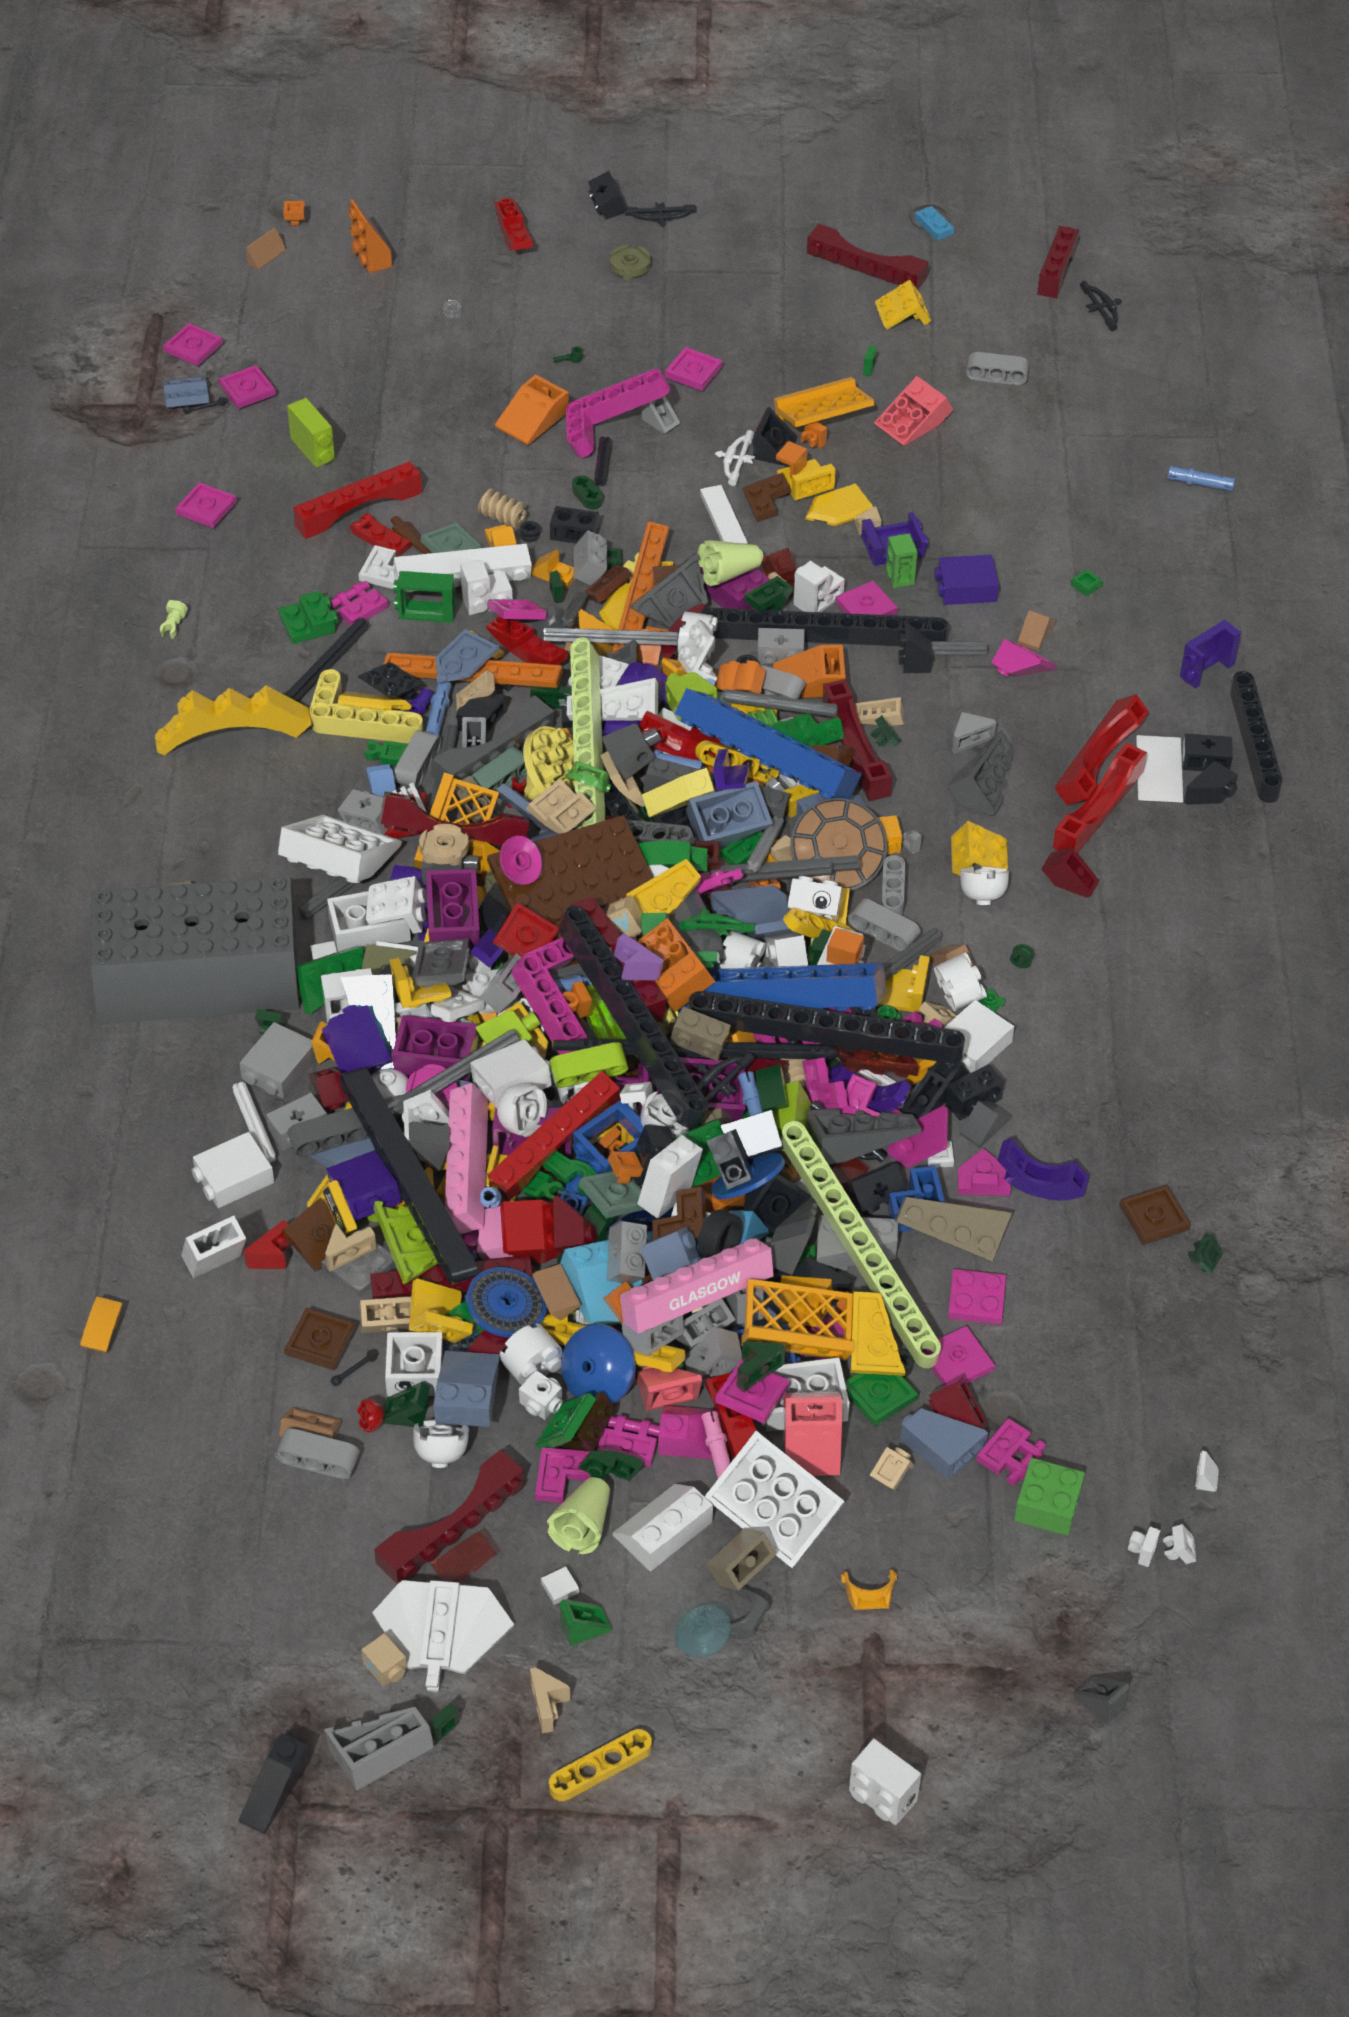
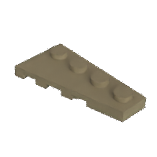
[894,1197,1012,1262]

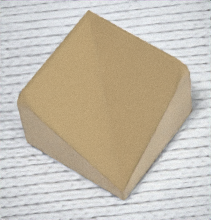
[854,506,881,535]
[770,835,792,861]

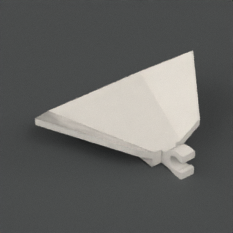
[372,1580,514,1692]

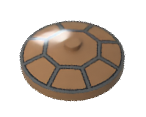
[790,798,887,893]

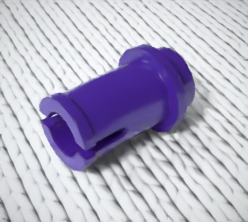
[409,688,433,715]

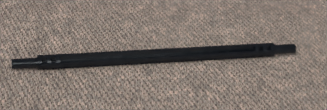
[552,1038,858,1060]

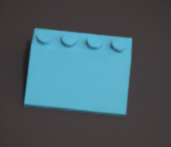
[560,1231,653,1326]

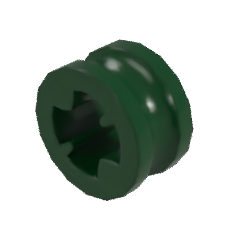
[1010,944,1034,968]

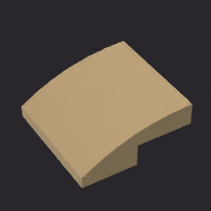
[600,751,645,807]
[526,779,597,834]

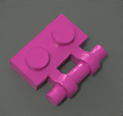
[330,580,389,626]
[597,1415,660,1467]
[976,1418,1046,1486]

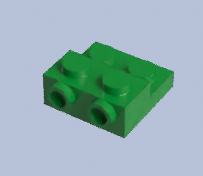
[278,590,338,644]

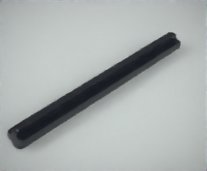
[284,618,369,701]

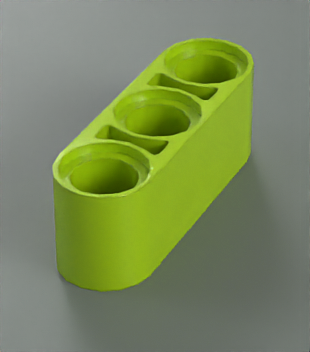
[549,1042,628,1088]

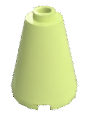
[698,540,763,586]
[547,1477,610,1554]

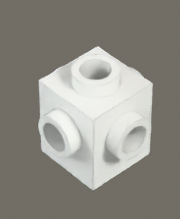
[519,1370,563,1420]

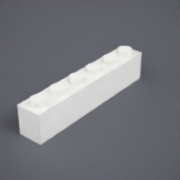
[393,544,532,592]

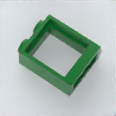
[393,571,456,623]

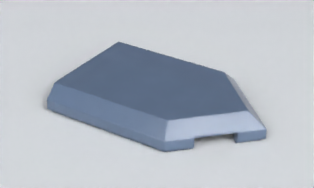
[435,629,500,683]

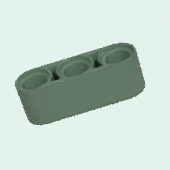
[472,746,527,801]

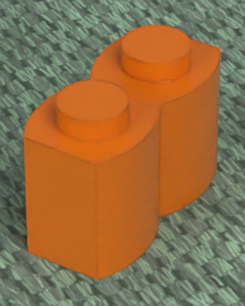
[715,660,766,694]

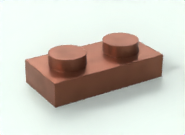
[584,564,631,603]

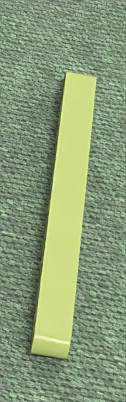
[570,637,605,829]
[782,1121,941,1368]

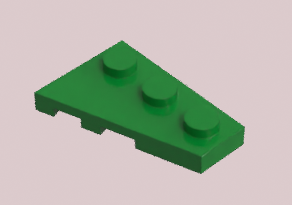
[296,946,364,1014]

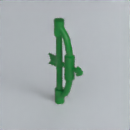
[680,908,755,936]

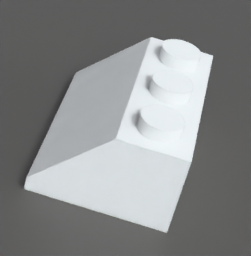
[613,1484,713,1572]

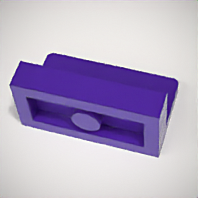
[713,749,749,790]
[470,928,503,968]

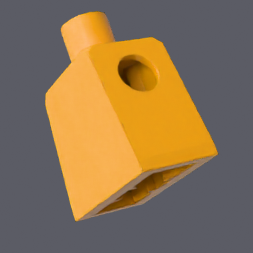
[780,1275,834,1332]

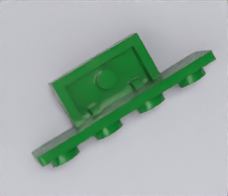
[759,713,844,767]

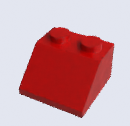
[500,1200,563,1265]

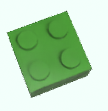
[1014,1458,1085,1536]

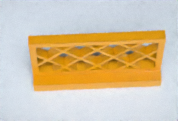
[774,377,874,427]
[414,773,499,869]
[741,1279,854,1360]

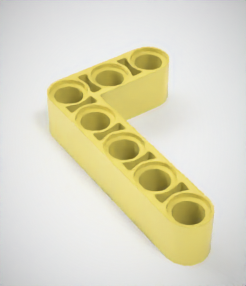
[310,669,423,743]

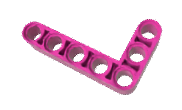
[566,369,670,458]
[512,938,588,1055]

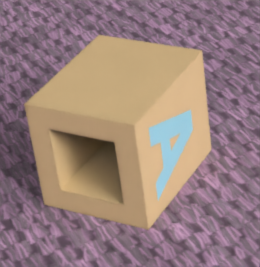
[606,895,642,937]
[361,1633,407,1687]

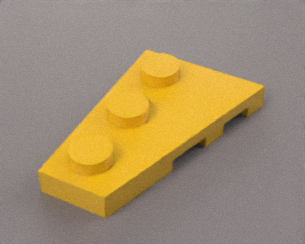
[626,859,701,918]
[850,1292,906,1376]

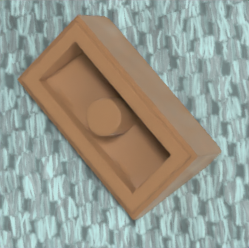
[246,228,286,269]
[532,1264,582,1320]
[279,1407,342,1439]

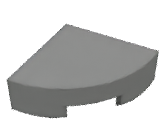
[902,830,922,855]

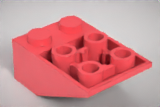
[874,376,953,446]
[783,1392,842,1476]

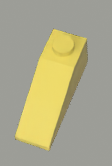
[642,768,716,818]

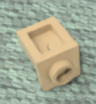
[870,1447,914,1491]

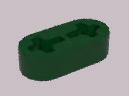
[572,475,602,510]

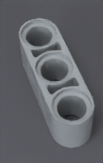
[966,352,1029,385]
[760,665,806,699]
[394,730,441,788]
[881,855,905,916]
[848,899,921,952]
[275,1428,360,1479]

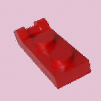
[350,513,411,557]

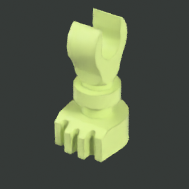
[160,600,188,639]

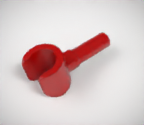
[506,776,526,808]

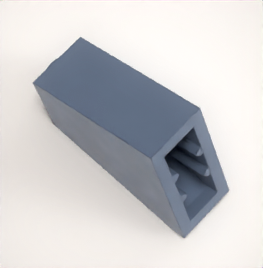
[711,885,789,934]
[900,1408,988,1480]

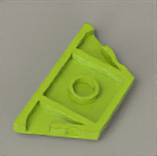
[373,1201,438,1284]

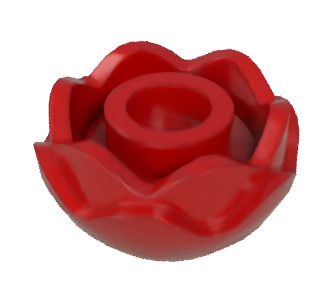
[357,1398,383,1433]

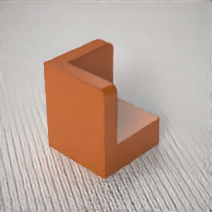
[776,441,807,479]
[826,928,864,964]

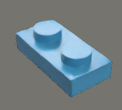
[914,206,954,241]

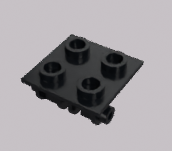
[358,662,423,700]

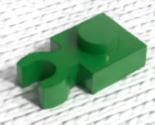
[364,741,408,766]
[520,1171,565,1203]

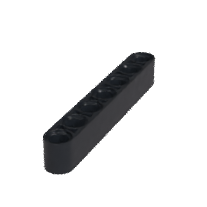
[1230,671,1282,803]

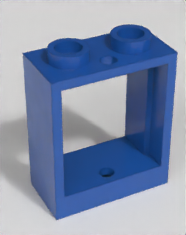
[572,1100,644,1174]

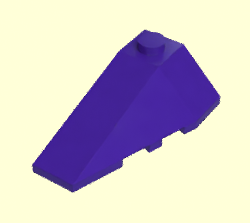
[602,662,668,736]

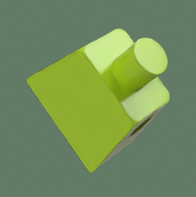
[665,672,717,721]
[475,1010,541,1047]

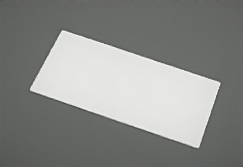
[1136,735,1183,802]

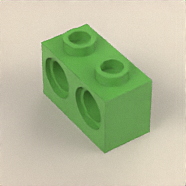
[886,533,917,588]

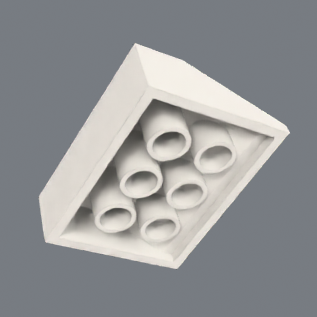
[278,815,402,883]
[705,1431,846,1568]

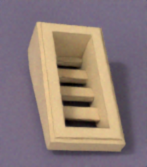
[855,697,904,726]

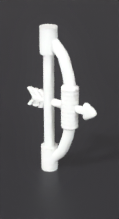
[715,430,755,486]

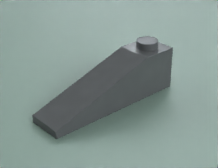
[806,1108,921,1165]
[764,1196,818,1275]

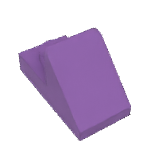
[614,933,664,981]

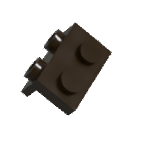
[562,1392,615,1452]

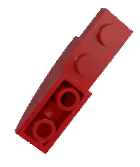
[494,198,533,251]
[486,616,568,665]
[639,710,735,766]
[705,1372,756,1460]

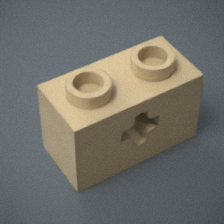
[359,1297,411,1334]

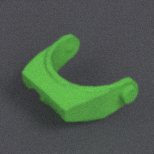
[565,761,611,793]

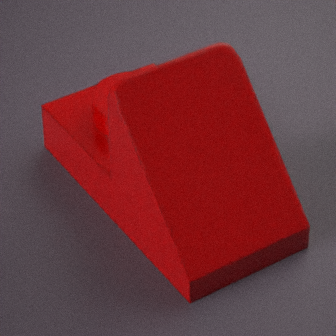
[243,1220,290,1269]

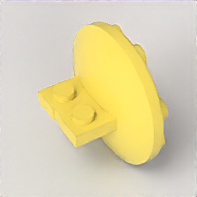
[523,726,575,802]

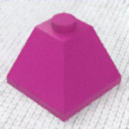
[991,639,1057,677]
[658,1405,715,1459]

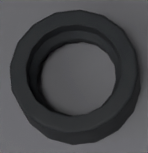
[698,1209,743,1258]

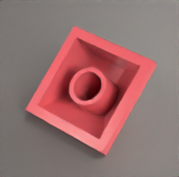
[637,1366,702,1411]

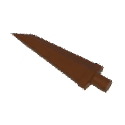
[391,516,432,554]

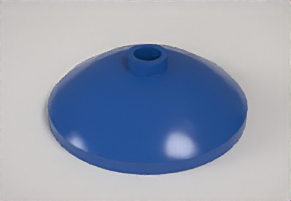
[561,1324,636,1404]

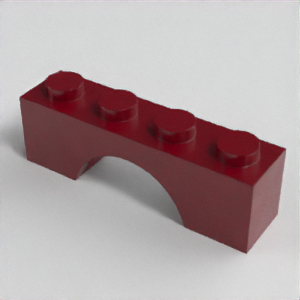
[1037,225,1079,299]

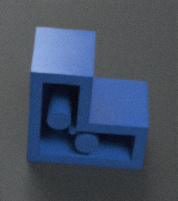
[888,1166,945,1232]

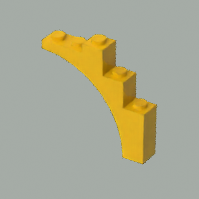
[155,685,311,755]

